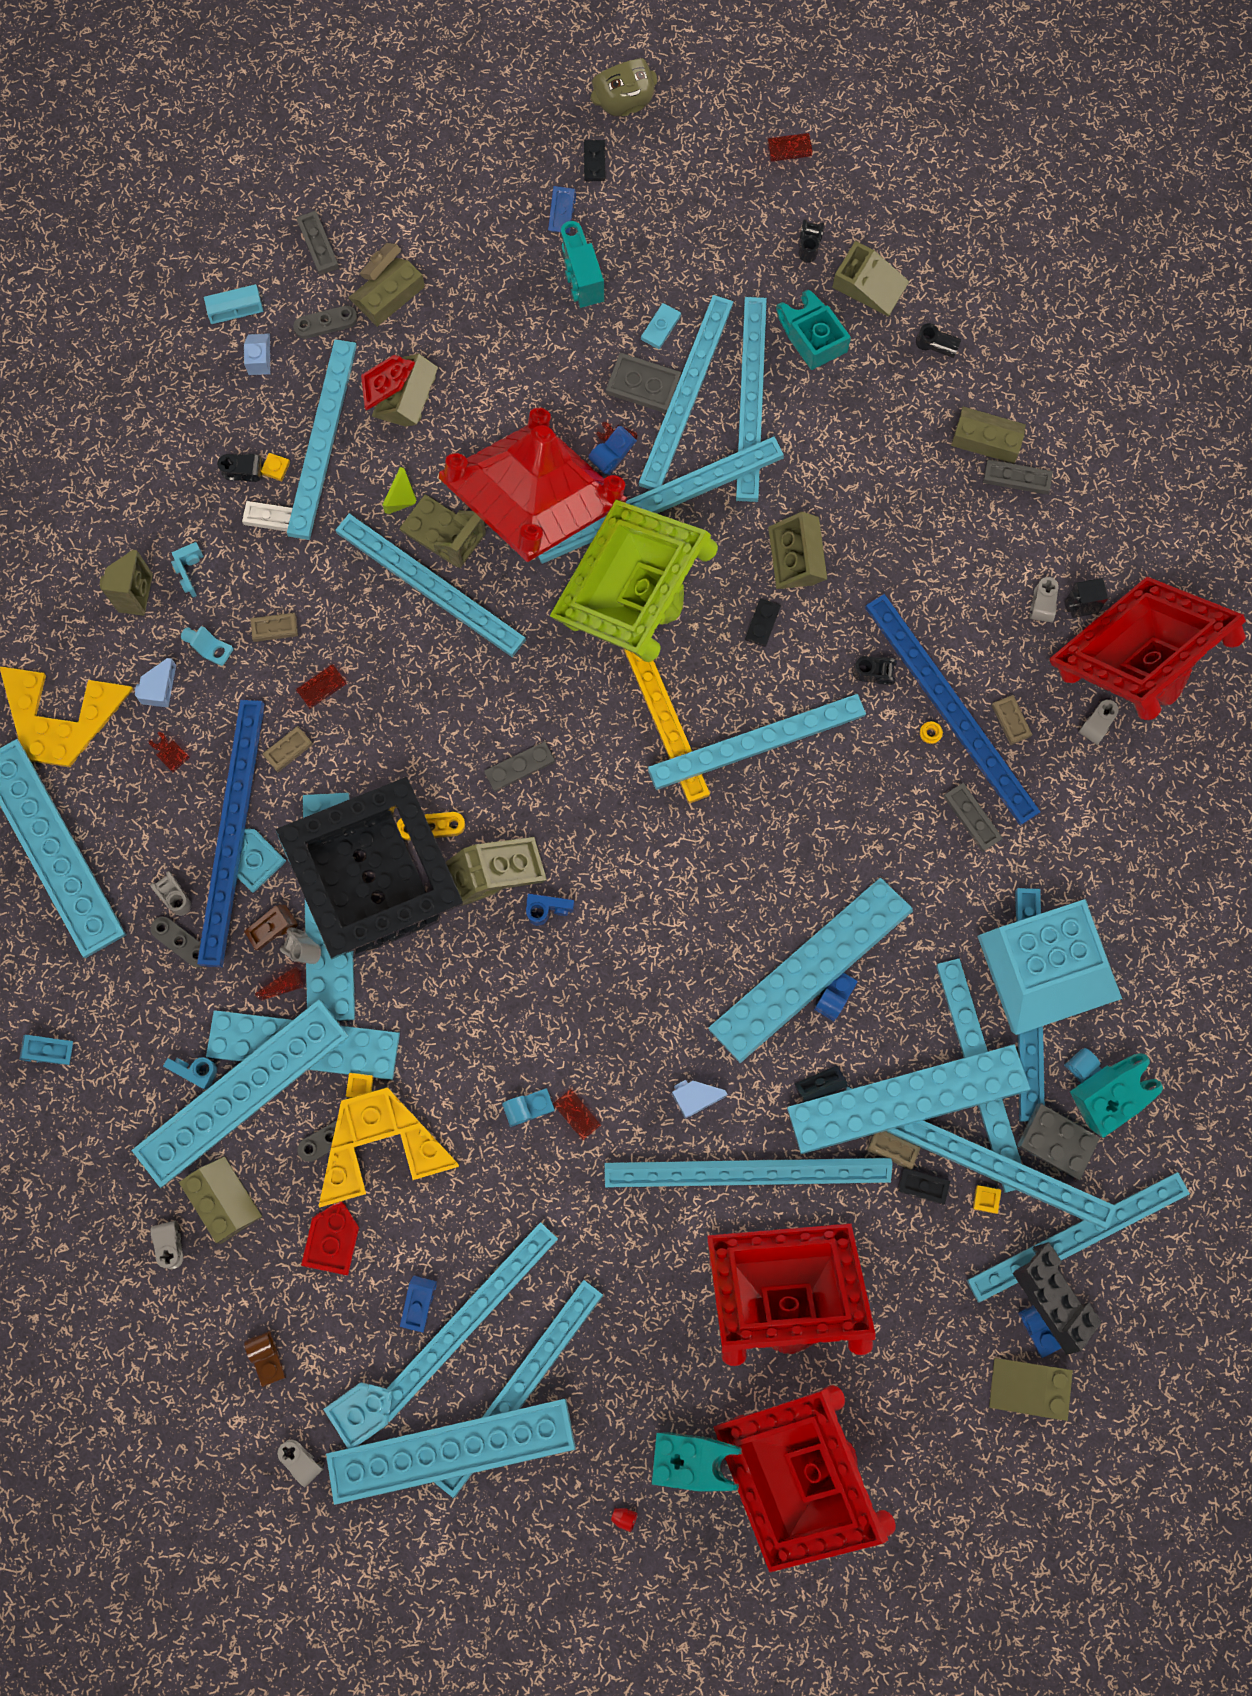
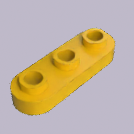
[396,812,465,840]

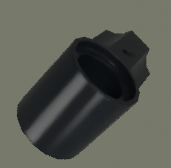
[916,323,961,358]

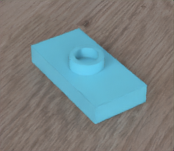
[641,303,681,350]

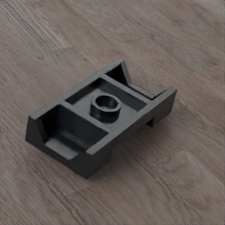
[1012,1242,1102,1355]

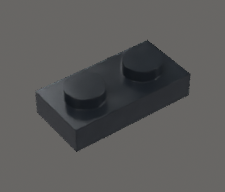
[584,140,605,181]
[745,598,781,647]
[794,1065,848,1102]
[897,1168,951,1205]

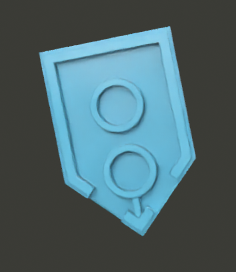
[237,829,286,893]
[323,1382,393,1449]

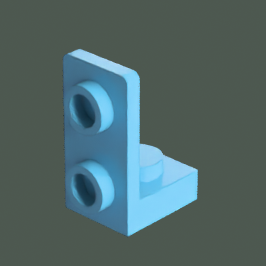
[171,542,204,597]

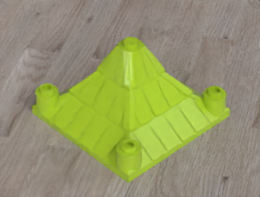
[550,500,718,662]

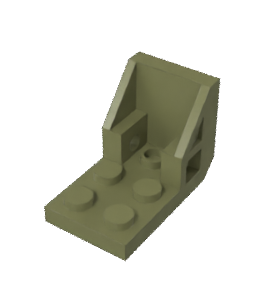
[399,495,486,568]
[446,837,547,906]

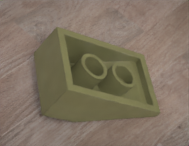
[989,1358,1073,1421]

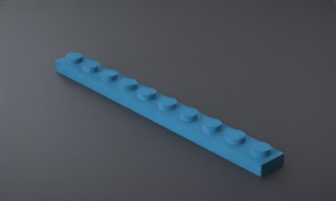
[1015,888,1045,1122]

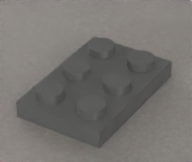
[606,353,681,413]
[1017,1103,1100,1180]

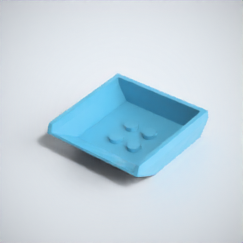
[977,899,1122,1035]

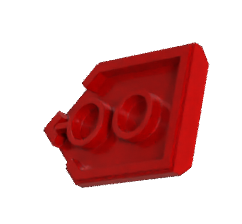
[361,355,415,410]
[301,1201,359,1276]

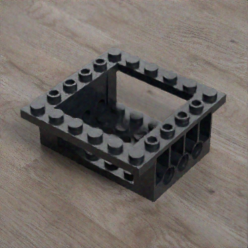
[276,777,463,960]

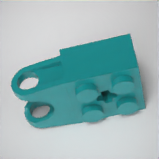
[561,221,604,308]
[776,290,851,370]
[1070,1053,1163,1138]
[652,1432,742,1491]

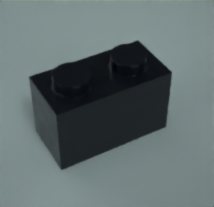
[1065,578,1108,618]

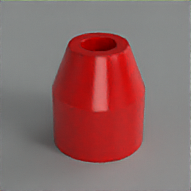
[611,1508,638,1532]

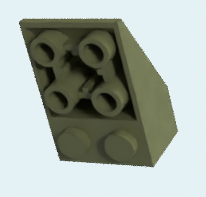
[832,241,909,317]

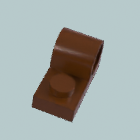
[244,905,298,950]
[244,1331,286,1387]

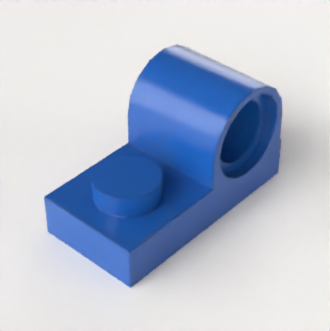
[548,186,576,234]
[588,426,637,474]
[526,894,574,926]
[814,973,858,1022]
[400,1275,437,1333]
[1018,1305,1061,1358]

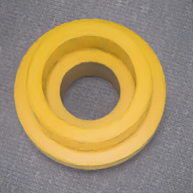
[920,721,943,744]

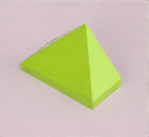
[382,467,417,514]

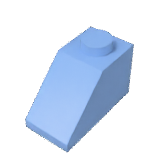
[244,334,270,375]
[135,658,176,708]
[672,1080,728,1119]

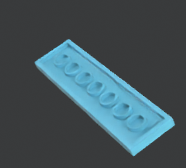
[206,1011,400,1080]

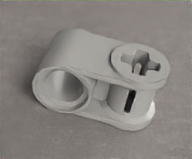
[1029,577,1058,623]
[1078,700,1119,745]
[150,871,191,916]
[280,927,321,964]
[151,1220,183,1269]
[277,1440,324,1488]

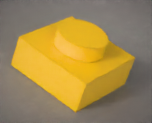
[261,453,290,481]
[346,1073,373,1098]
[972,1185,1001,1214]

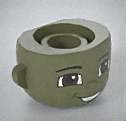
[590,58,657,117]

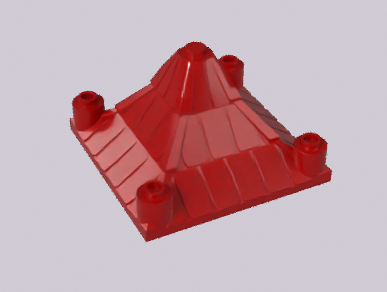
[438,408,627,562]
[1049,577,1246,720]
[707,1224,876,1366]
[713,1385,896,1573]

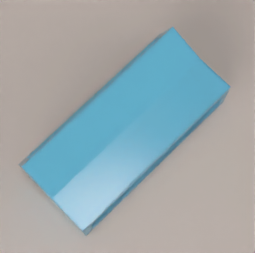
[204,284,263,324]

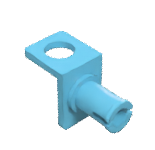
[181,626,234,666]

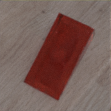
[255,967,304,1001]

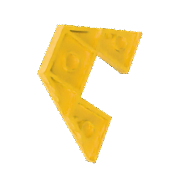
[0,667,134,767]
[319,1087,459,1208]

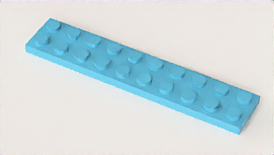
[0,739,126,958]
[303,793,355,1021]
[708,878,913,1063]
[131,1000,349,1188]
[787,1044,1030,1154]
[326,1399,576,1505]

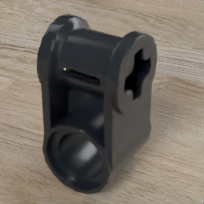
[798,219,824,263]
[217,454,262,482]
[852,656,897,685]

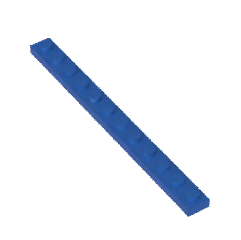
[865,594,1040,826]
[197,700,265,968]

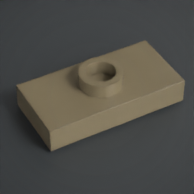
[359,243,401,280]
[250,613,298,642]
[991,695,1032,745]
[263,726,313,773]
[867,1131,921,1170]

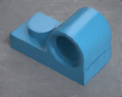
[19,1035,73,1065]
[1064,1048,1101,1083]
[163,1057,217,1090]
[502,1088,555,1127]

